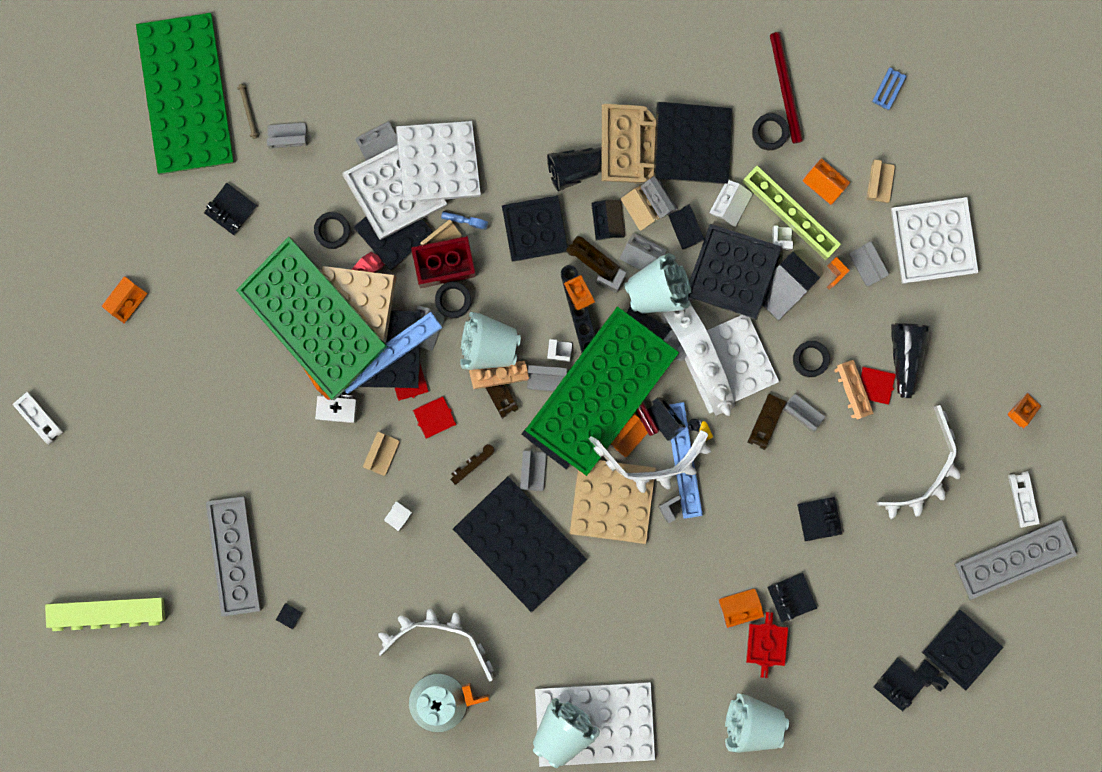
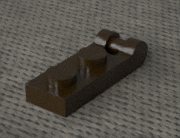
[566,236,620,281]
[486,384,519,419]
[747,394,786,450]
[450,444,494,485]

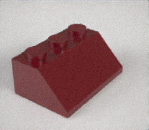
[411,236,476,289]

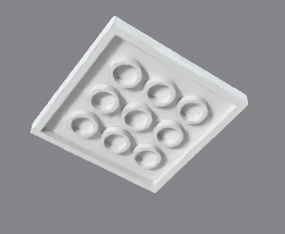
[396,121,481,203]
[342,145,447,240]
[891,197,978,284]
[684,315,779,414]

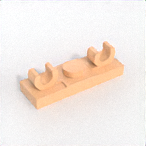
[834,360,874,419]
[469,361,529,389]

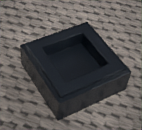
[276,603,302,629]

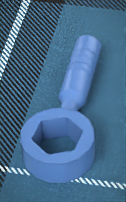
[441,211,488,230]

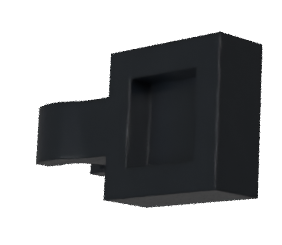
[912,659,949,692]

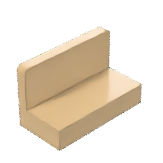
[866,160,895,203]
[621,186,662,231]
[420,219,463,246]
[363,432,399,476]

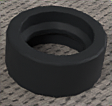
[752,113,789,151]
[314,212,351,249]
[435,282,471,319]
[793,341,830,377]

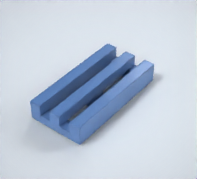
[872,67,906,111]

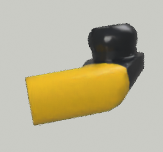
[688,419,713,441]

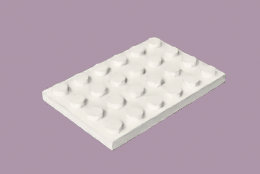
[535,682,655,767]

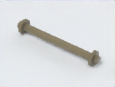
[237,84,259,139]

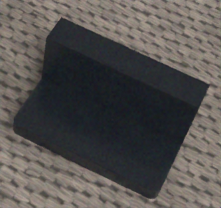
[591,200,625,241]
[668,204,704,250]
[648,397,686,441]

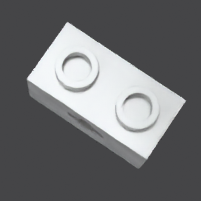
[315,395,357,423]

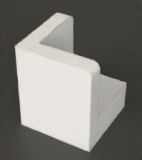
[772,225,793,251]
[547,339,572,362]
[384,501,413,531]

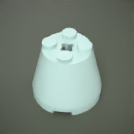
[624,253,691,313]
[460,312,521,370]
[409,674,467,732]
[725,693,789,753]
[533,698,600,768]

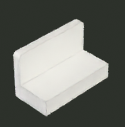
[709,180,752,226]

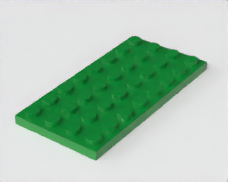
[136,13,234,175]
[236,236,388,400]
[525,306,679,476]

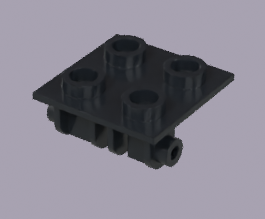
[204,183,257,235]
[797,497,842,542]
[767,573,817,623]
[873,657,925,712]

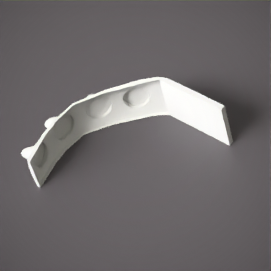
[663,304,735,416]
[876,405,961,519]
[589,430,711,493]
[378,609,494,681]

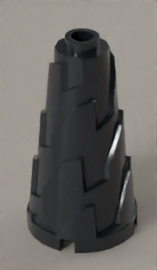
[547,147,602,191]
[891,323,930,398]

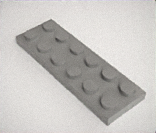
[206,496,261,616]
[955,520,1077,600]

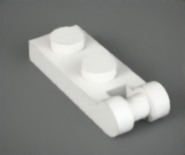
[12,392,63,445]
[1008,471,1040,528]

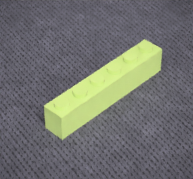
[742,166,841,261]
[45,597,165,631]

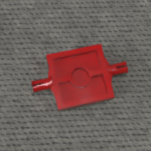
[746,612,788,678]

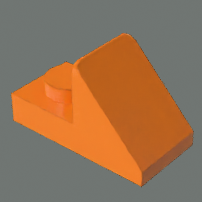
[564,275,595,311]
[1007,393,1041,429]

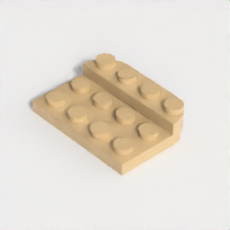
[602,104,656,184]

